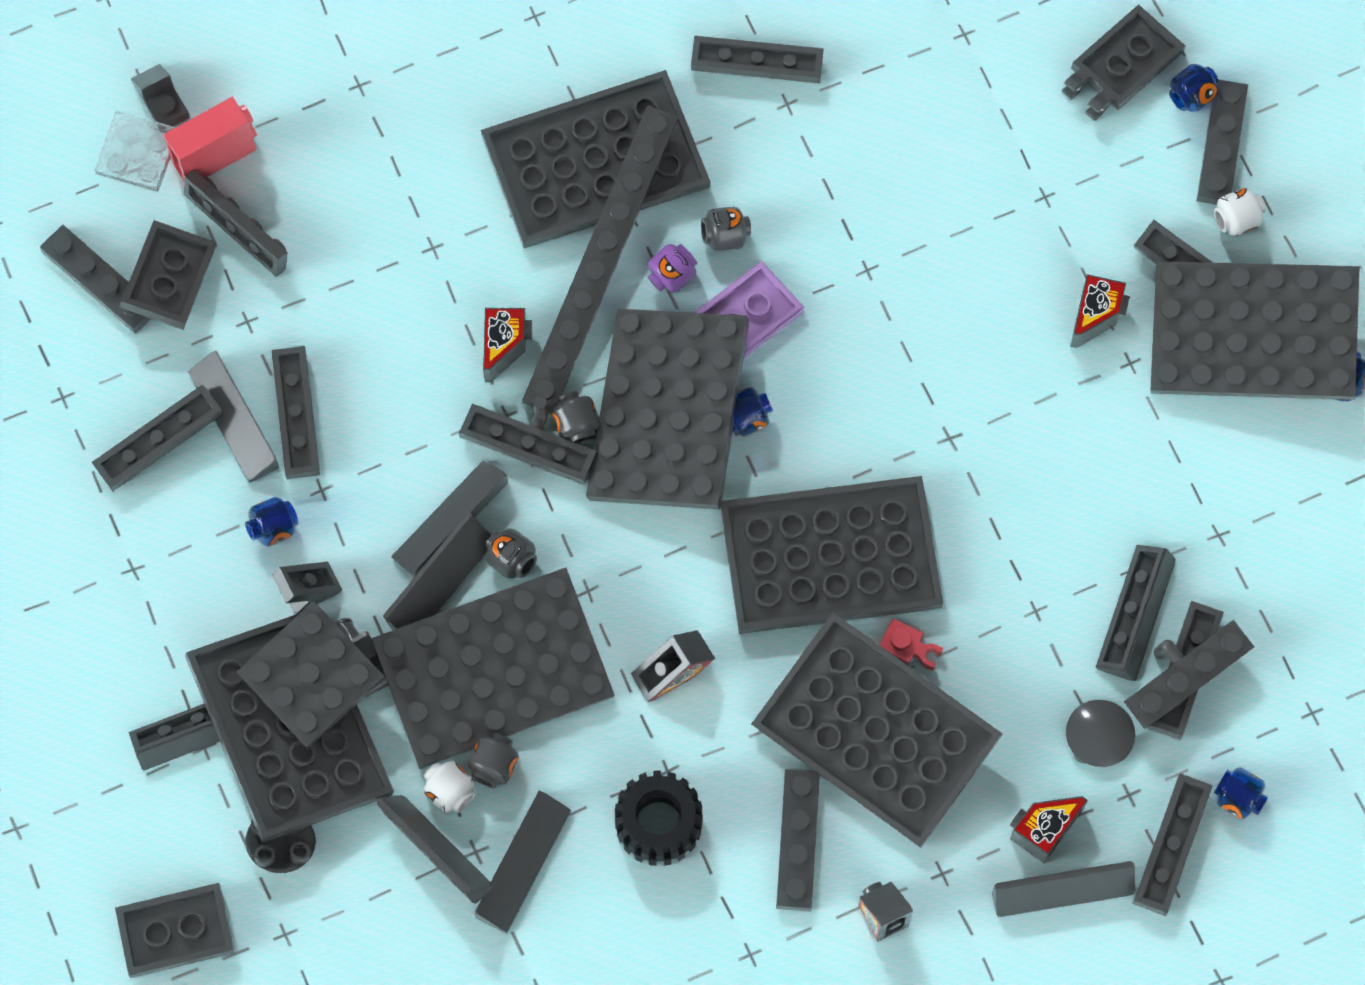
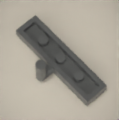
[459,396,597,485]
[1124,619,1254,729]

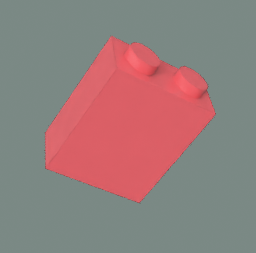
[163,96,257,181]

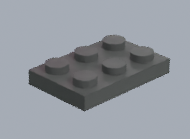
[120,220,217,330]
[115,883,235,978]

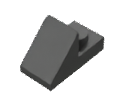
[131,64,190,132]
[272,561,342,613]

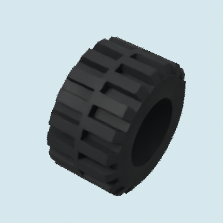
[615,770,703,866]

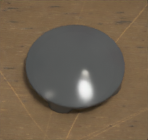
[1066,700,1135,767]
[245,820,316,873]

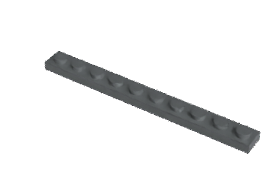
[522,105,678,415]

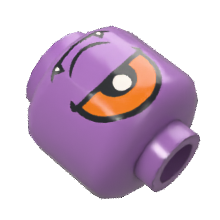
[648,244,698,293]

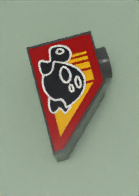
[1070,274,1130,348]
[483,308,532,382]
[631,630,715,702]
[1010,796,1088,863]
[858,881,913,942]

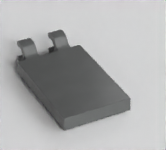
[1062,4,1186,121]

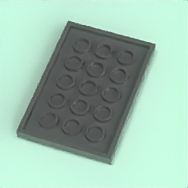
[481,70,710,249]
[1150,261,1360,400]
[586,309,749,510]
[721,476,943,634]
[372,567,615,769]
[751,612,1003,848]
[185,613,394,843]

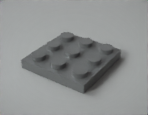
[237,601,385,749]

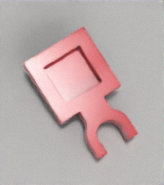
[880,619,943,671]

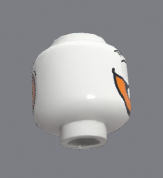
[1214,188,1266,236]
[424,761,476,813]

